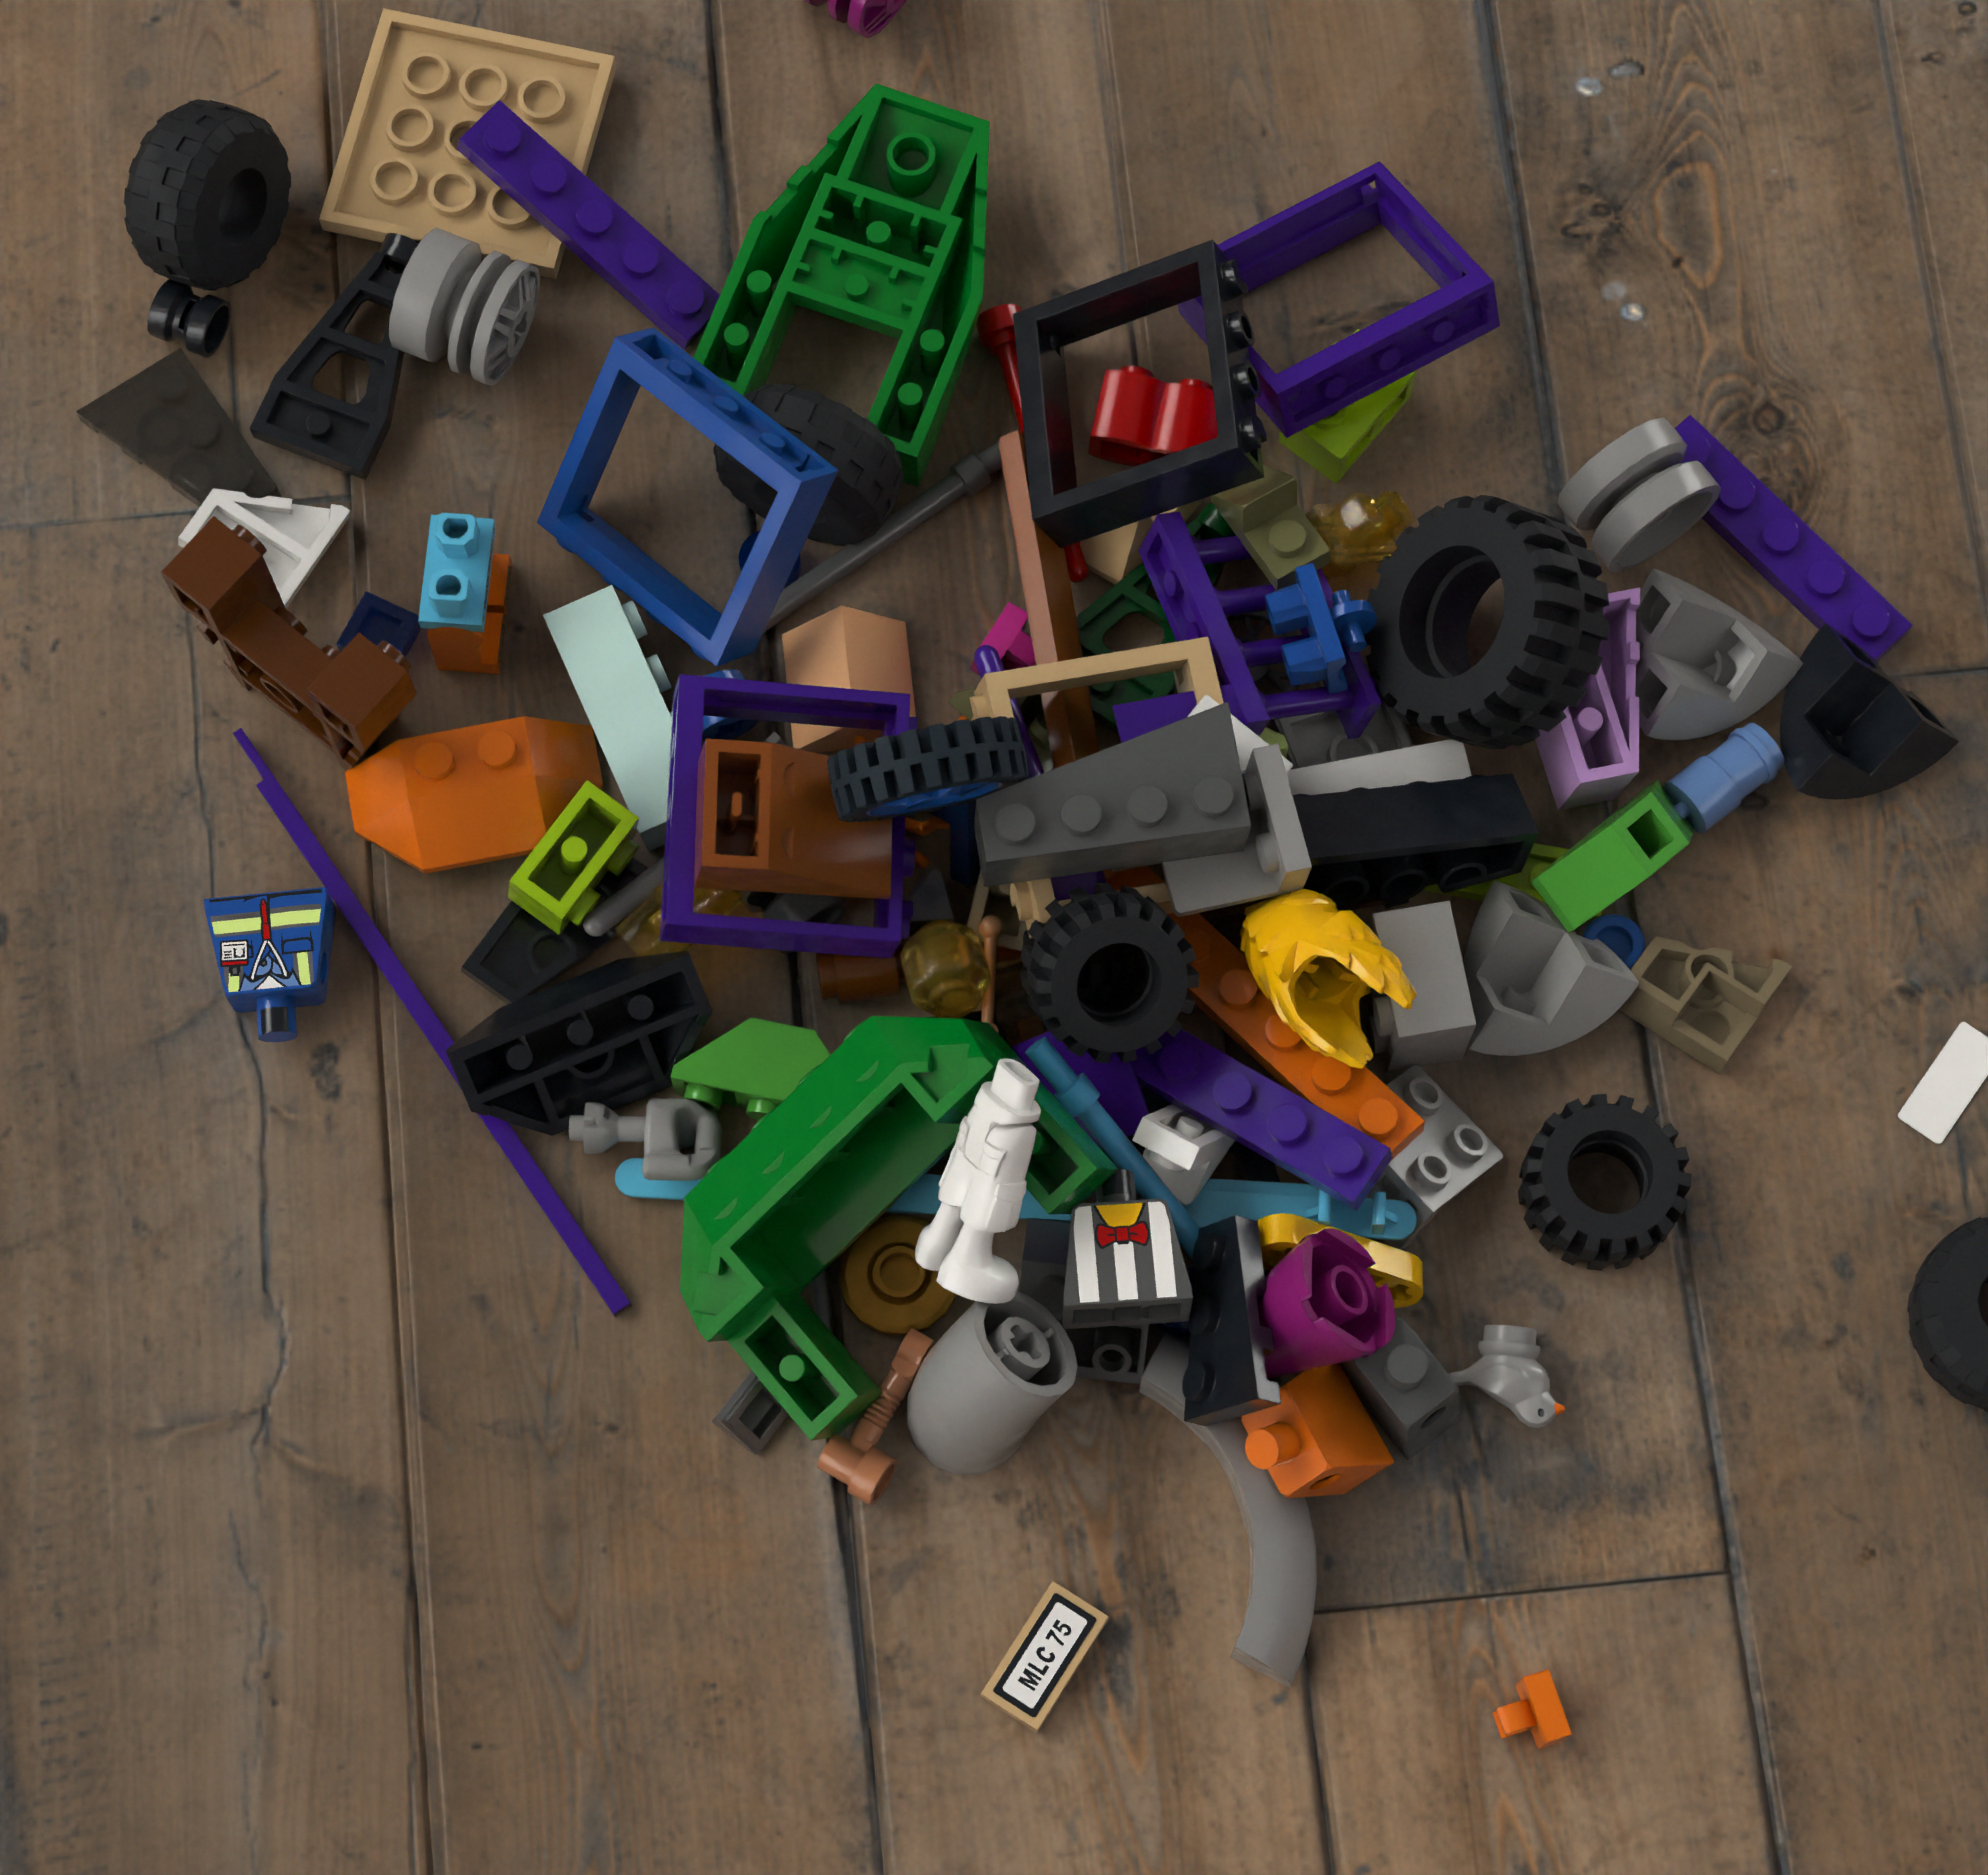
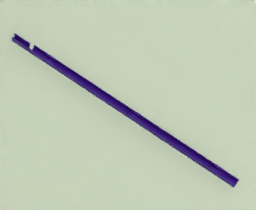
[233,728,632,1317]

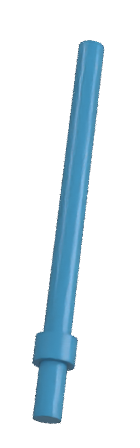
[1025,1037,1200,1259]

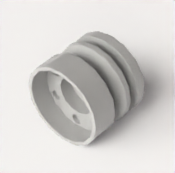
[389,228,540,386]

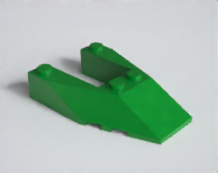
[693,83,990,487]

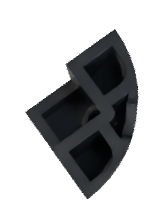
[1780,623,1959,800]

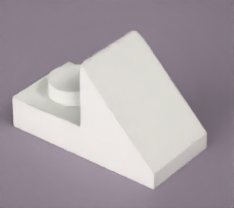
[1132,1104,1235,1205]

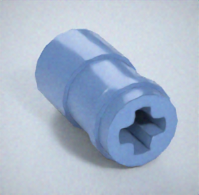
[1664,723,1785,833]

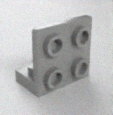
[1161,744,1312,917]
[1366,1065,1503,1250]

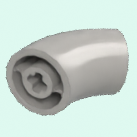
[907,1291,1078,1475]

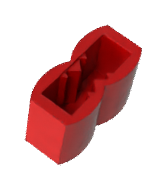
[1088,366,1218,466]

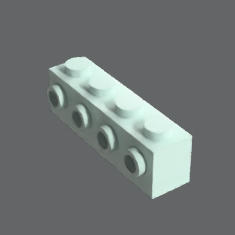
[543,585,672,852]

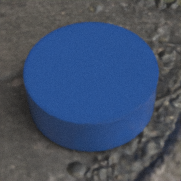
[1582,914,1646,970]

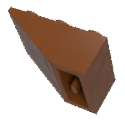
[694,738,892,899]

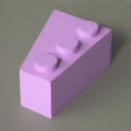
[1535,587,1640,811]

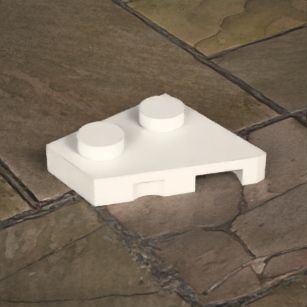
[178,488,350,608]

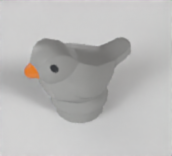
[1447,1325,1565,1428]

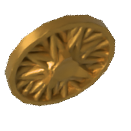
[839,1215,957,1336]

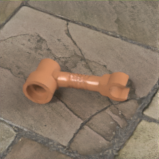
[817,1328,934,1506]

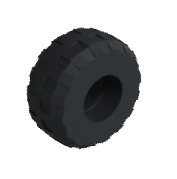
[124,99,291,291]
[713,383,904,546]
[1907,1217,1988,1412]

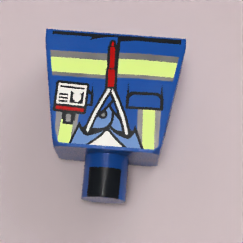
[204,887,336,1042]

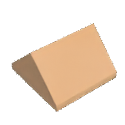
[782,605,916,753]

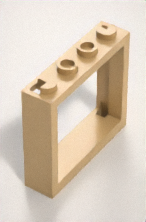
[969,637,1224,939]

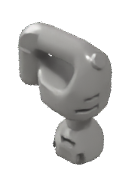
[569,1098,722,1181]

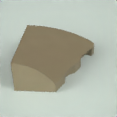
[1618,936,1792,1074]

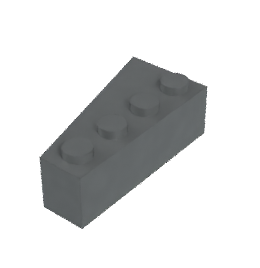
[974,702,1251,887]

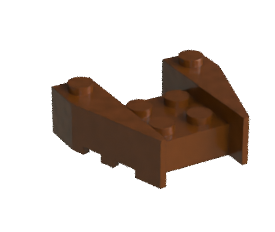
[161,516,417,771]

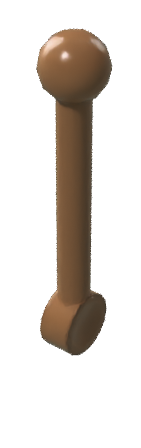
[978,915,1004,1033]

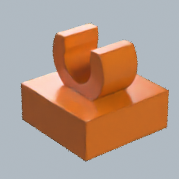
[1492,1669,1572,1749]

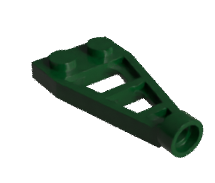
[1076,503,1236,735]

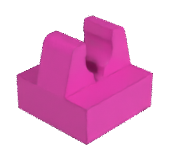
[970,601,1036,676]

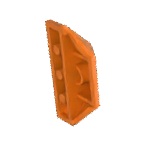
[345,716,604,874]

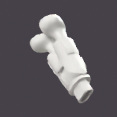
[915,1058,1041,1304]

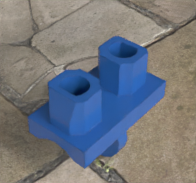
[1265,563,1377,694]

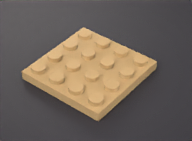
[319,8,617,279]

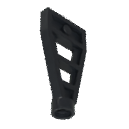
[249,233,419,480]

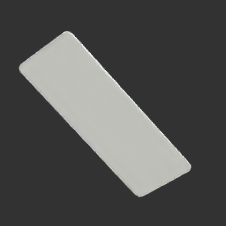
[1898,1022,1988,1144]

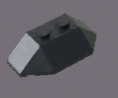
[446,951,712,1136]

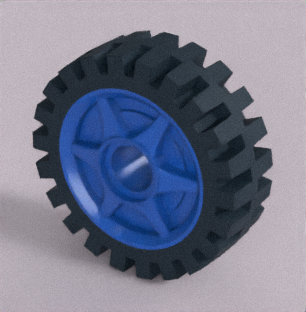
[827,716,1030,823]

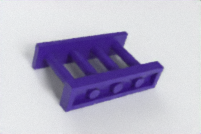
[1138,511,1382,739]

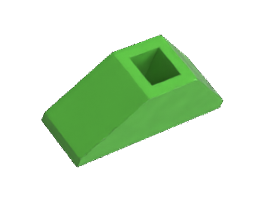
[1530,779,1695,933]
[671,1017,831,1121]

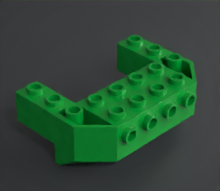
[680,1016,1118,1441]

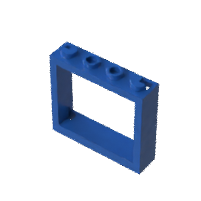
[537,327,838,666]

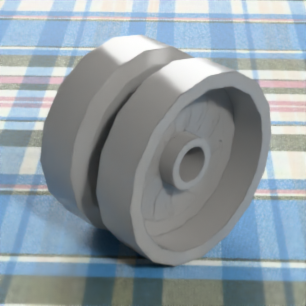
[1557,417,1721,573]

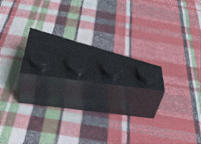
[1255,773,1539,911]

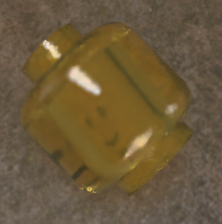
[901,920,991,1018]

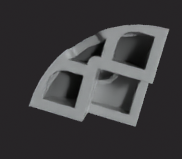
[1636,568,1804,740]
[1463,880,1639,1056]

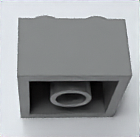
[1367,901,1476,1072]

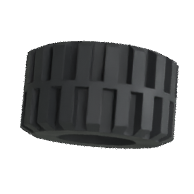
[1020,883,1199,1064]
[1518,1094,1692,1271]

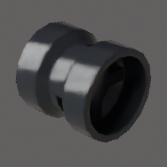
[147,279,231,358]

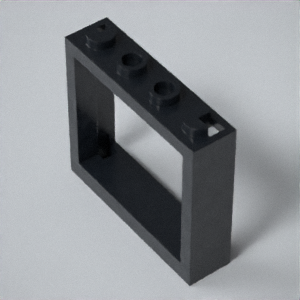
[1013,239,1267,548]

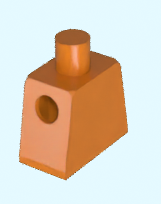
[1241,1363,1395,1498]

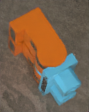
[418,513,512,674]

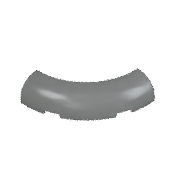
[1139,1331,1317,1688]

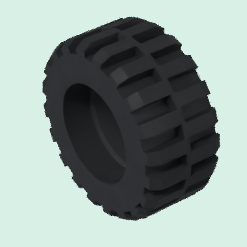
[1364,495,1610,749]

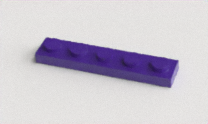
[457,100,720,350]
[1675,415,1913,661]
[1131,1029,1393,1211]

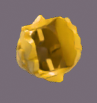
[1240,889,1417,1069]

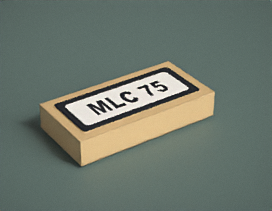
[981,1581,1109,1733]

